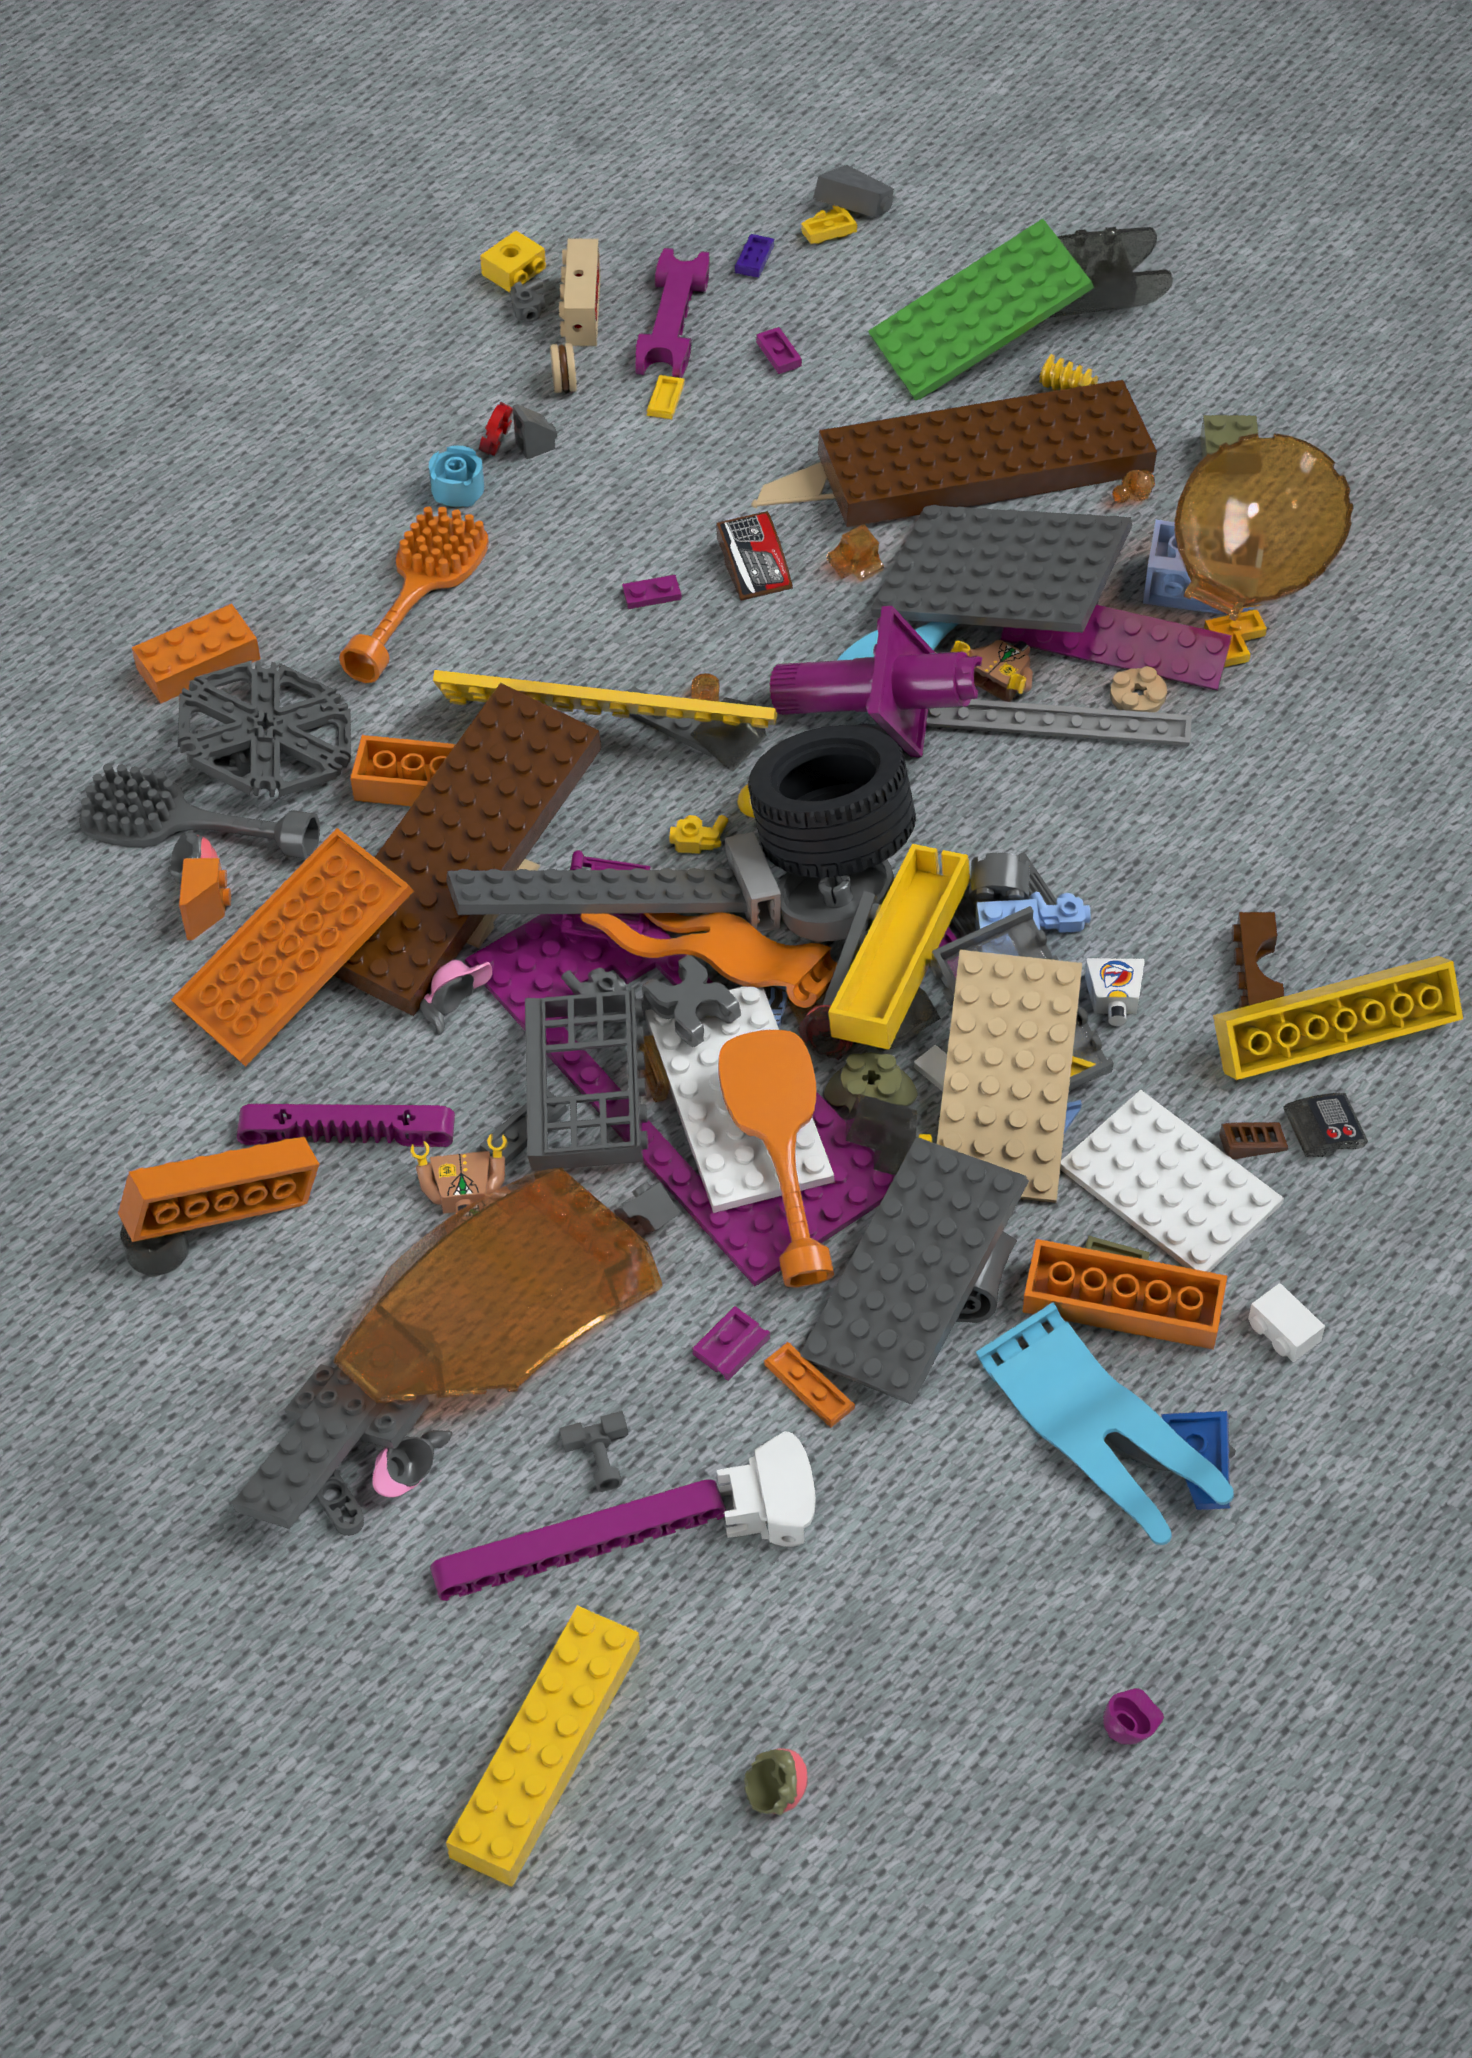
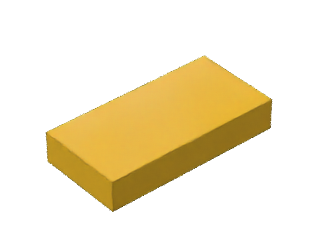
[647,375,685,419]

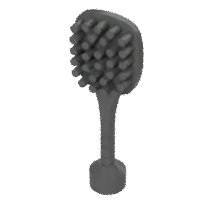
[79,763,320,859]

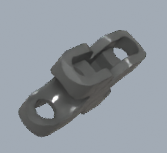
[642,955,741,1047]

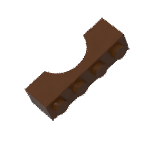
[1231,912,1284,1008]

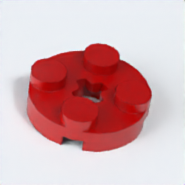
[479,402,513,456]

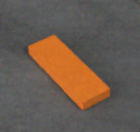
[764,1342,855,1428]

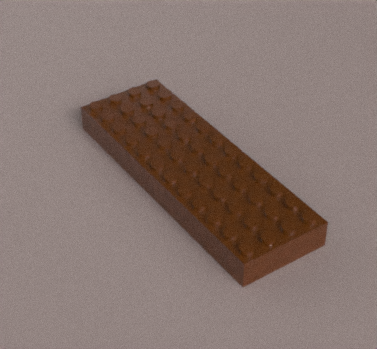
[818,379,1157,527]
[333,683,601,1016]

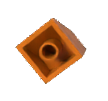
[179,858,231,940]

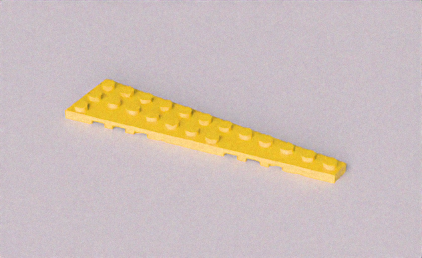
[433,670,777,728]

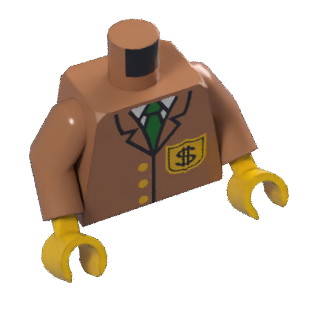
[950,640,1033,702]
[410,1134,508,1225]

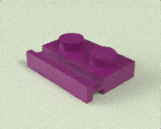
[692,1306,770,1381]

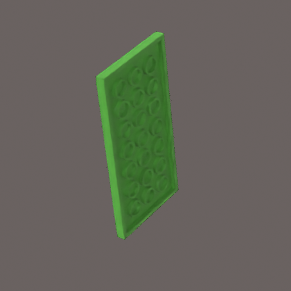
[868,218,1094,401]

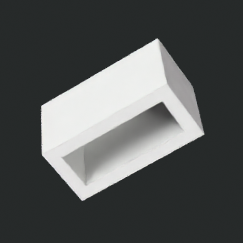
[1248,1283,1325,1362]

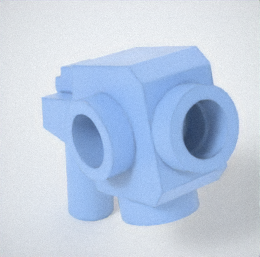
[1029,892,1091,933]

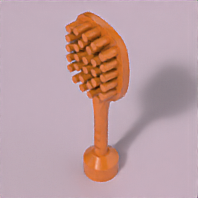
[339,506,489,683]
[718,1030,834,1288]

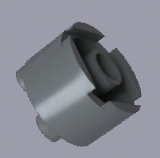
[969,853,1030,909]

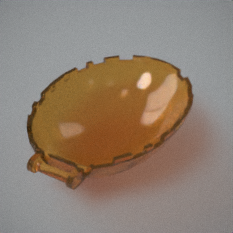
[1175,433,1354,622]

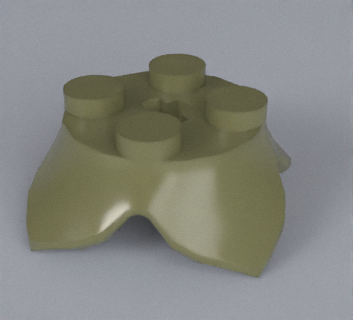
[824,1052,918,1134]

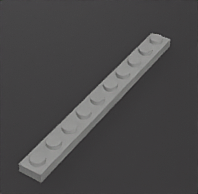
[926,699,1192,746]

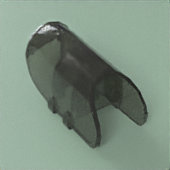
[1047,227,1173,319]

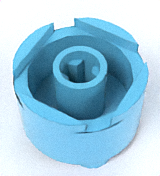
[428,446,484,507]

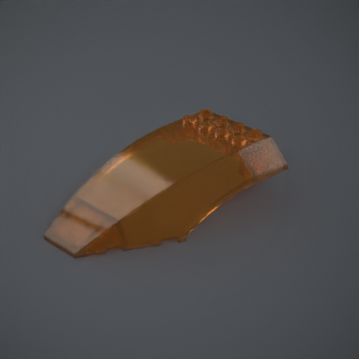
[333,1168,663,1403]

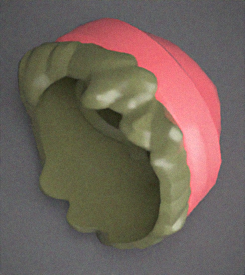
[744,1748,808,1815]

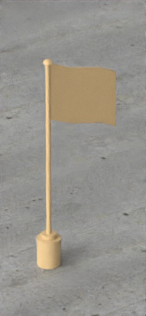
[751,462,835,508]

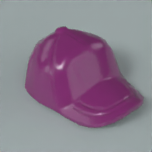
[1103,1688,1164,1745]

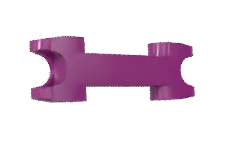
[635,247,710,378]

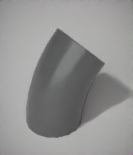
[956,1231,1017,1323]

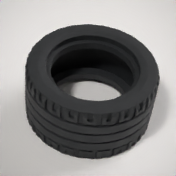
[748,725,916,878]

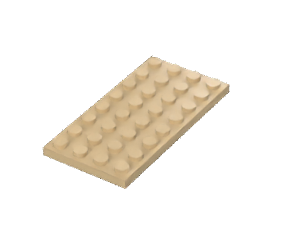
[937,950,1082,1203]

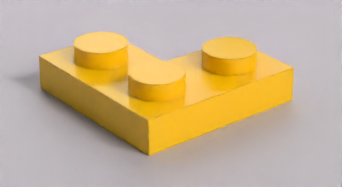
[1204,609,1267,667]

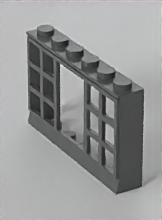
[525,988,649,1171]

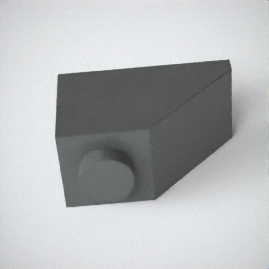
[512,404,557,459]

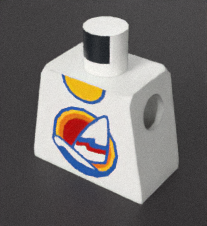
[1085,958,1144,1026]

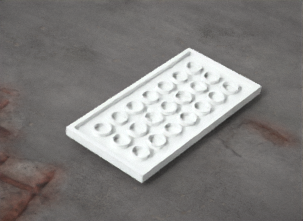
[645,986,834,1213]

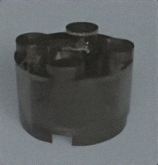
[120,1225,189,1277]

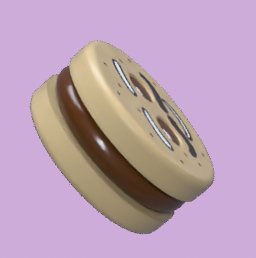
[550,343,577,393]

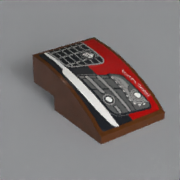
[716,511,793,601]

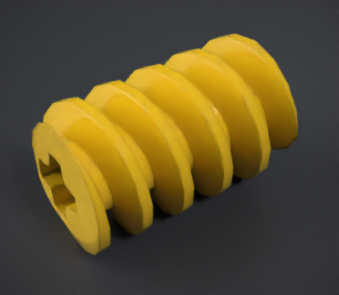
[1039,354,1098,391]

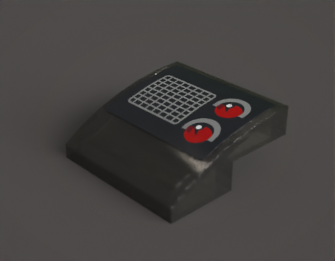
[1283,1093,1368,1157]

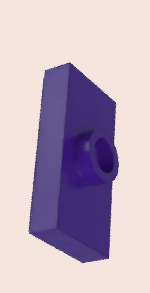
[735,234,774,278]

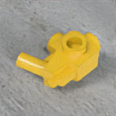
[669,815,729,854]

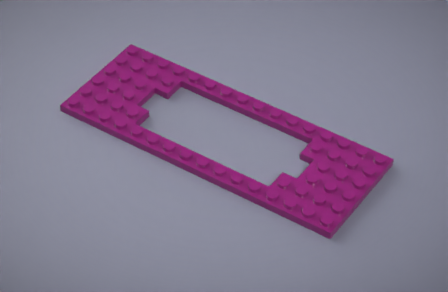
[465,914,896,1287]

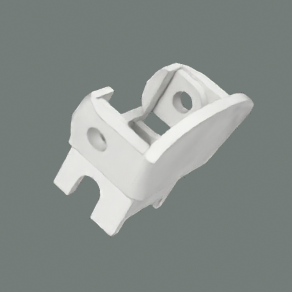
[717,1431,816,1547]

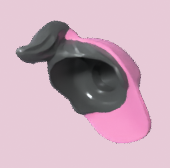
[420,960,492,1035]
[373,1430,452,1498]

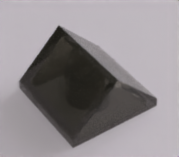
[690,697,767,772]

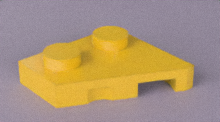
[801,205,857,244]

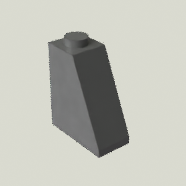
[813,165,894,217]

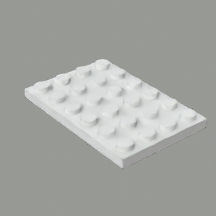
[1060,1090,1284,1272]

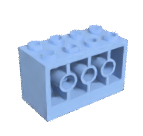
[1143,520,1266,615]

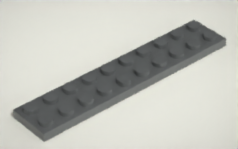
[446,868,747,915]

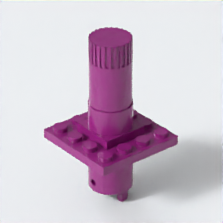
[769,606,982,758]

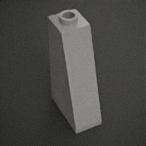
[725,832,781,933]

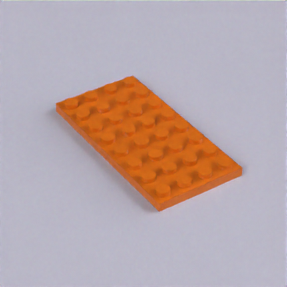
[171,828,414,1067]

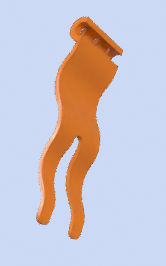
[580,912,837,1008]

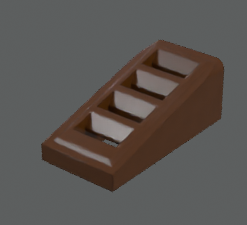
[1219,1122,1288,1160]

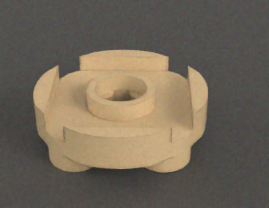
[1110,666,1167,713]

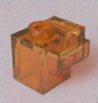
[827,524,884,582]

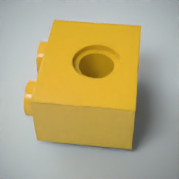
[480,230,546,293]

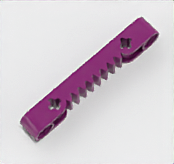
[236,1104,455,1147]

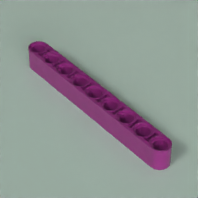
[430,1479,726,1601]

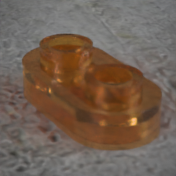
[691,673,720,723]

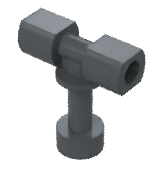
[559,1411,629,1492]

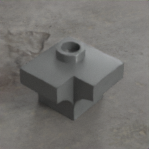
[613,1182,680,1233]

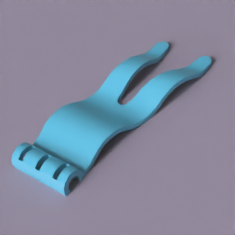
[976,1302,1234,1545]

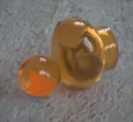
[1112,470,1155,503]

